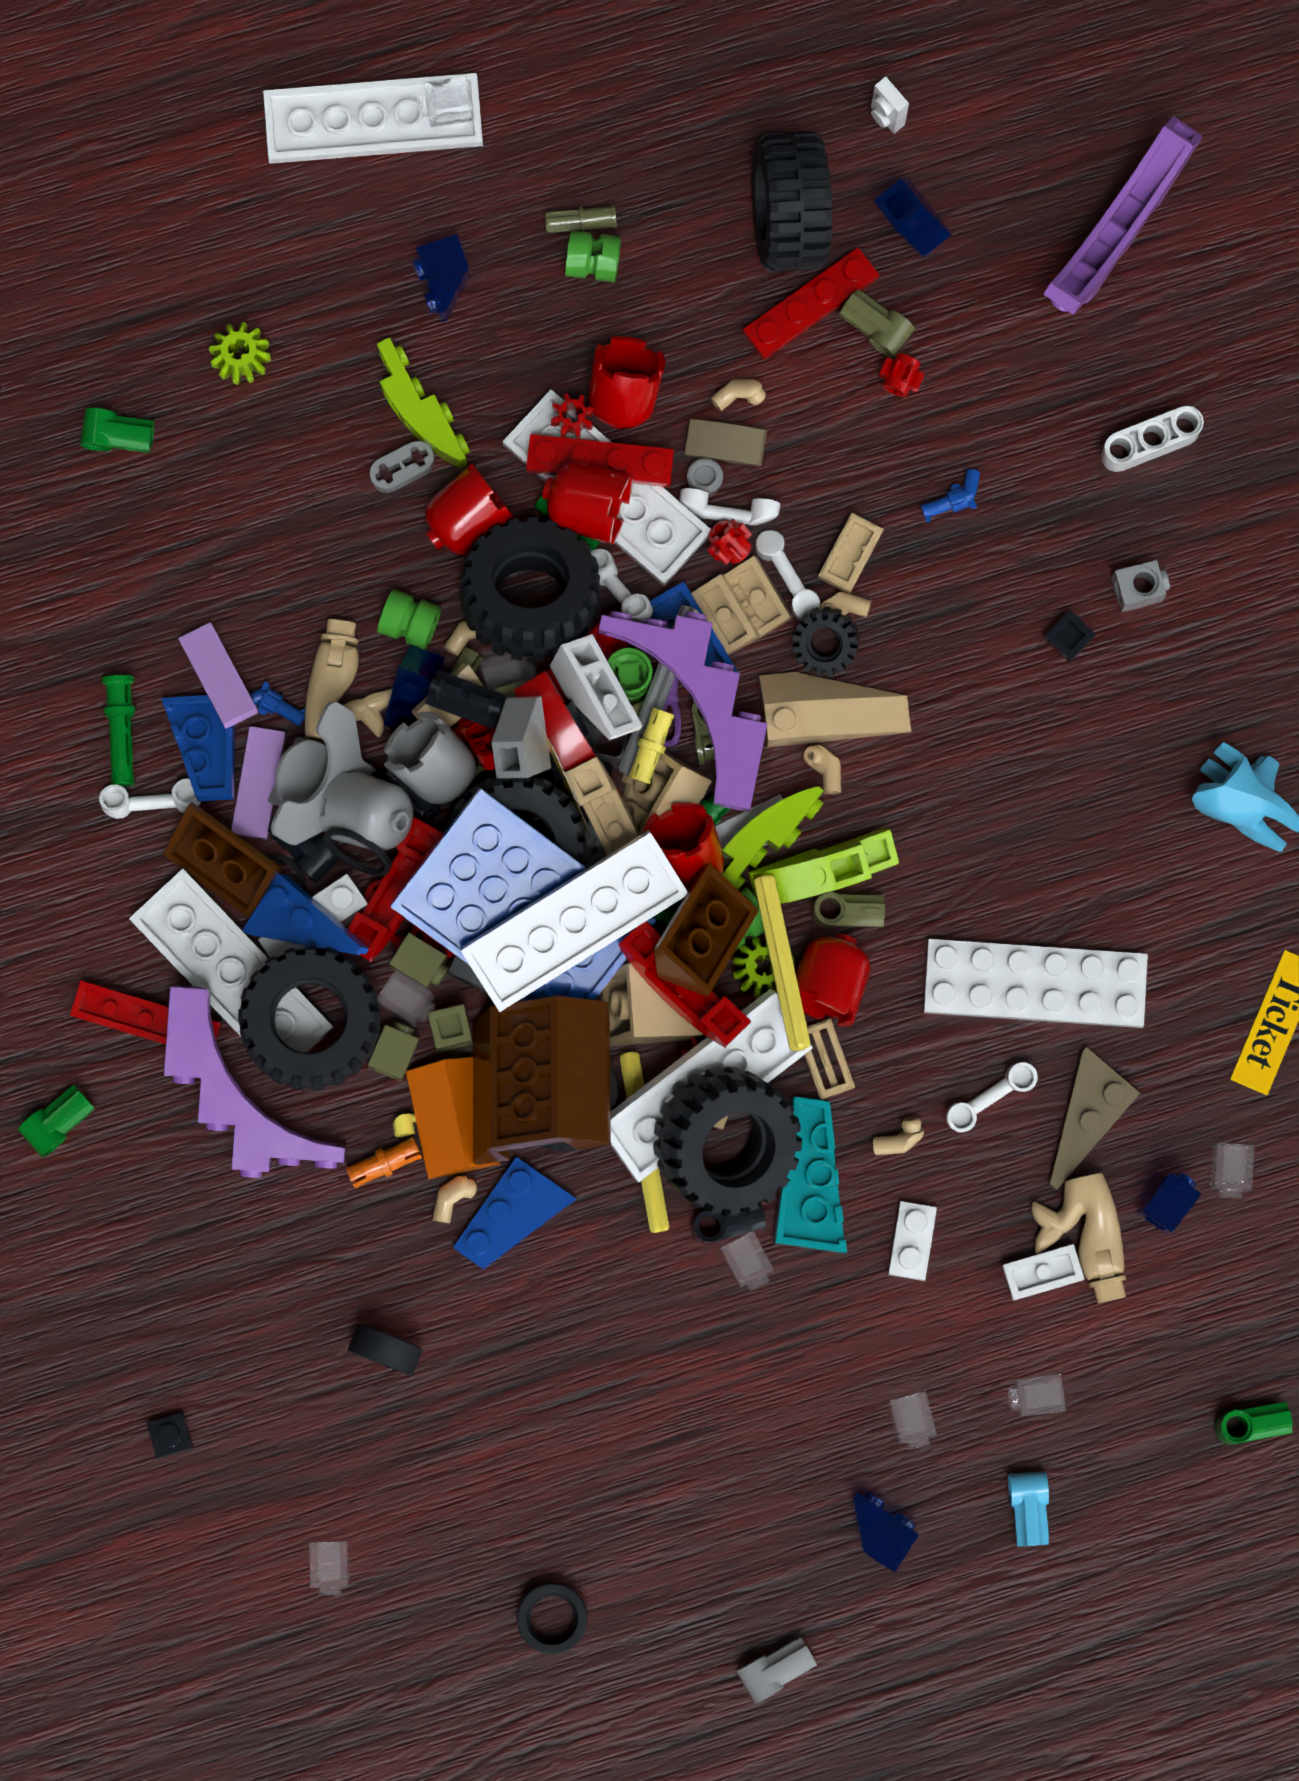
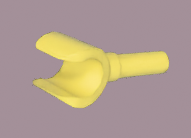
[393,1113,416,1137]

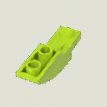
[377,337,470,469]
[722,786,824,890]
[748,828,899,904]

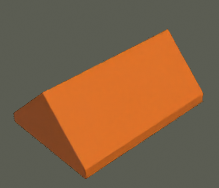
[406,1057,500,1180]

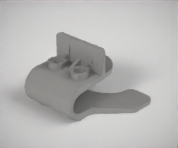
[268,701,376,845]

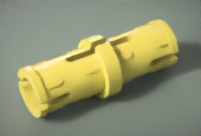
[628,708,675,784]

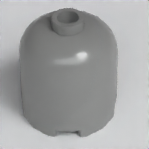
[384,712,476,804]
[320,771,413,851]

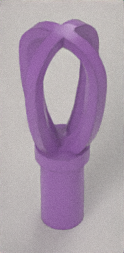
[662,676,681,748]

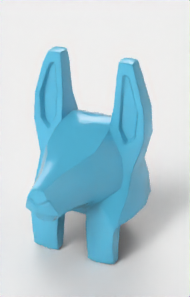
[1192,742,1299,852]

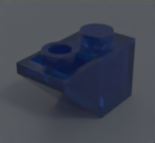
[874,178,952,257]
[413,234,470,323]
[384,645,445,729]
[1138,1172,1202,1235]
[851,1491,919,1573]

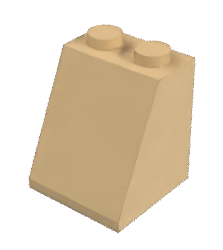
[600,964,712,1047]

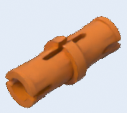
[346,1137,423,1189]

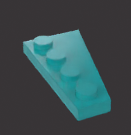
[773,1096,847,1254]

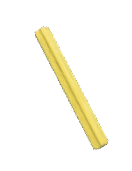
[754,875,811,1051]
[620,1052,669,1233]

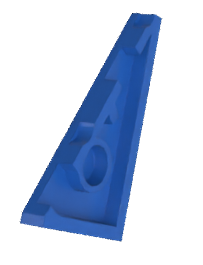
[242,873,369,955]

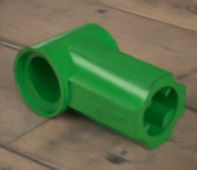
[80,408,155,453]
[18,1085,95,1158]
[1215,1402,1293,1445]

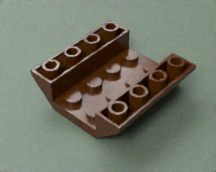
[473,996,611,1165]

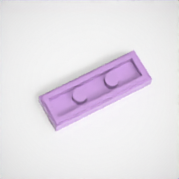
[178,622,258,729]
[231,726,286,840]

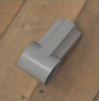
[736,1637,817,1704]

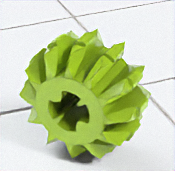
[209,322,271,385]
[733,937,794,999]

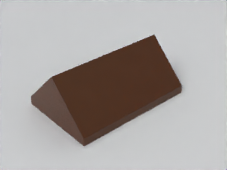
[163,802,284,919]
[654,863,759,996]

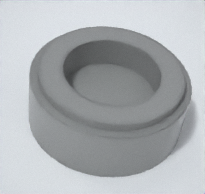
[687,458,723,496]

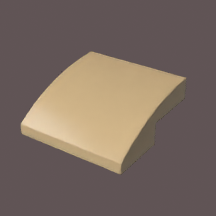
[691,556,793,655]

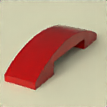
[514,670,621,795]
[348,818,444,962]
[618,921,751,1048]

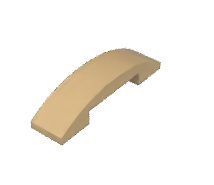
[565,757,640,856]

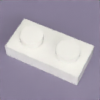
[871,77,909,134]
[888,1201,937,1281]
[1002,1244,1085,1301]

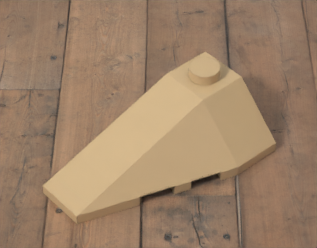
[759,672,911,748]
[621,751,712,835]

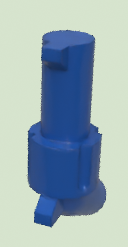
[920,469,980,523]
[249,681,305,727]

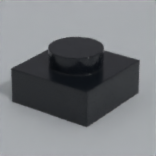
[1044,610,1096,663]
[147,1413,193,1459]

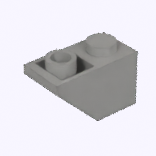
[492,696,551,779]

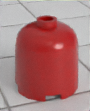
[588,337,666,429]
[542,462,633,544]
[425,464,515,556]
[642,802,724,892]
[795,933,871,1027]

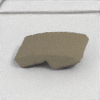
[685,419,767,466]

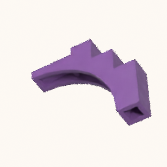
[1044,116,1203,315]
[599,611,767,812]
[164,985,346,1178]

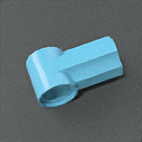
[1008,1471,1049,1547]

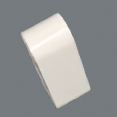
[1101,406,1204,472]

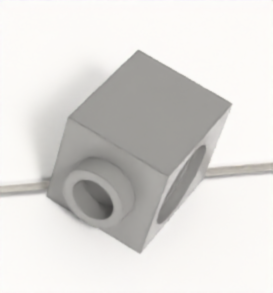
[1111,560,1170,612]

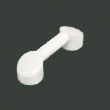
[679,488,780,526]
[755,530,821,621]
[591,549,653,623]
[99,779,201,819]
[946,1062,1038,1132]

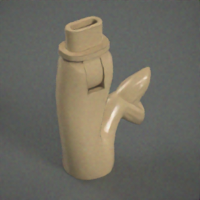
[305,619,395,744]
[1032,1173,1127,1303]

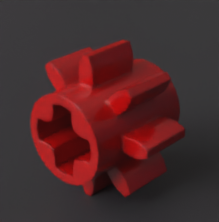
[878,353,925,397]
[550,393,594,439]
[707,519,752,565]

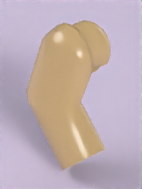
[710,379,766,412]
[820,592,872,618]
[443,620,476,657]
[803,745,841,794]
[873,1116,924,1155]
[432,1176,477,1224]

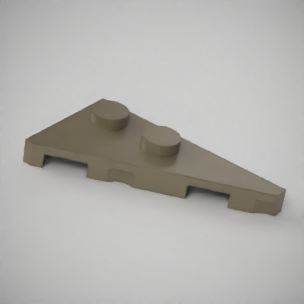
[1050,1047,1140,1191]

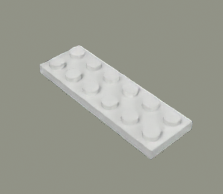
[263,73,483,164]
[503,390,711,586]
[460,830,688,1012]
[129,869,334,1053]
[923,939,1148,1028]
[610,989,812,1182]

